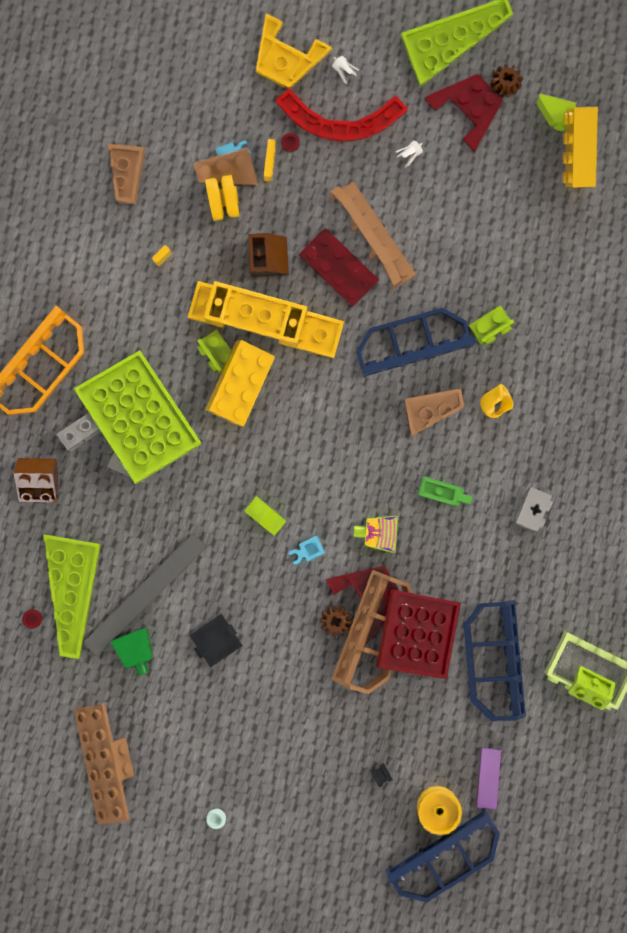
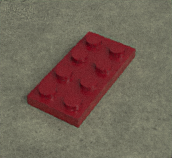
[299,227,379,307]

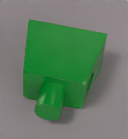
[111,627,154,676]

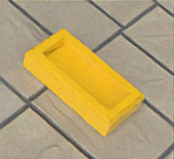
[264,139,276,182]

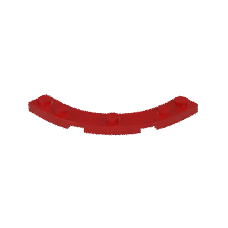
[276,88,408,141]

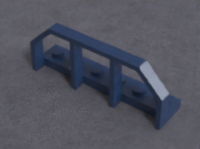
[356,308,476,378]
[464,600,526,721]
[385,808,500,902]

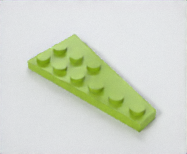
[401,0,513,87]
[43,534,101,659]

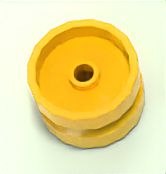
[205,174,240,221]
[416,786,462,835]

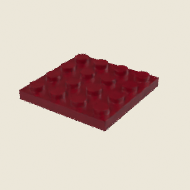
[376,589,461,679]

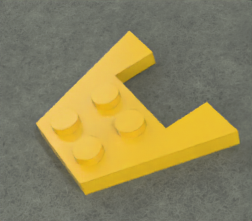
[256,13,332,89]

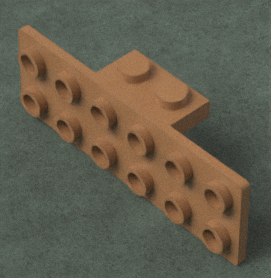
[74,704,134,824]

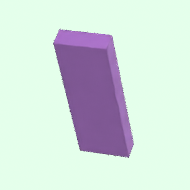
[476,747,501,809]

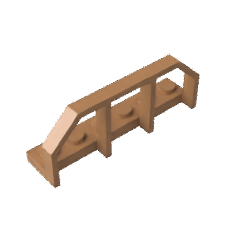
[330,182,416,291]
[332,570,412,694]

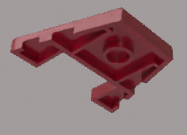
[424,74,503,152]
[326,566,400,645]

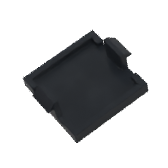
[189,613,243,668]

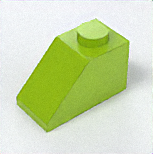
[536,93,577,131]
[244,496,286,536]

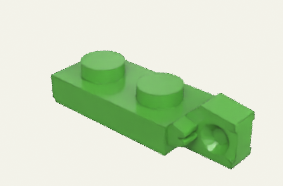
[418,477,473,506]

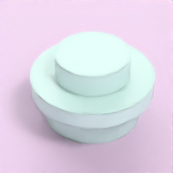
[206,809,226,829]

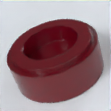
[281,133,300,153]
[22,609,43,629]

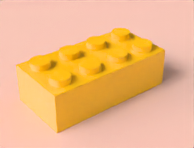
[562,107,598,188]
[205,340,275,426]

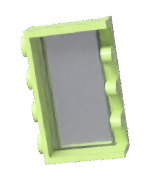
[544,631,627,710]

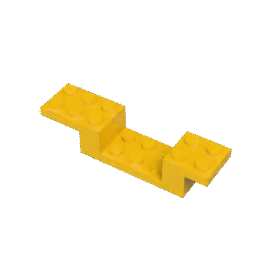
[188,281,344,359]

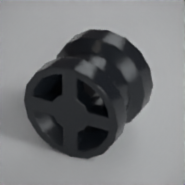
[370,763,393,788]

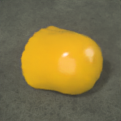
[480,384,513,418]

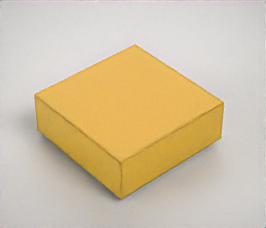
[152,245,172,267]

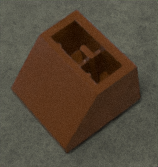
[248,233,289,277]
[14,458,58,503]

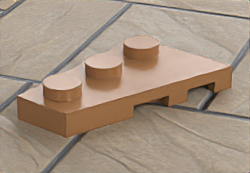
[108,144,145,204]
[193,147,258,185]
[404,388,464,437]

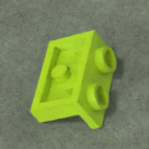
[468,305,514,345]
[197,329,231,374]
[568,665,615,710]

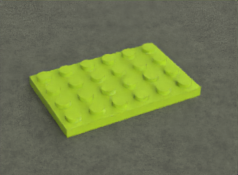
[74,350,201,485]

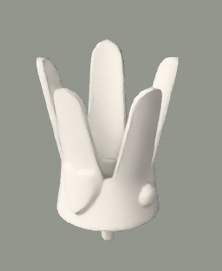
[332,56,359,84]
[395,141,423,167]

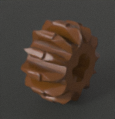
[491,63,523,98]
[319,605,352,638]

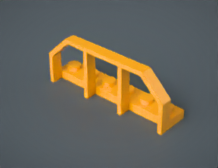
[0,306,84,415]

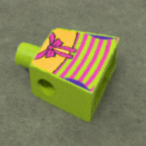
[353,516,398,553]

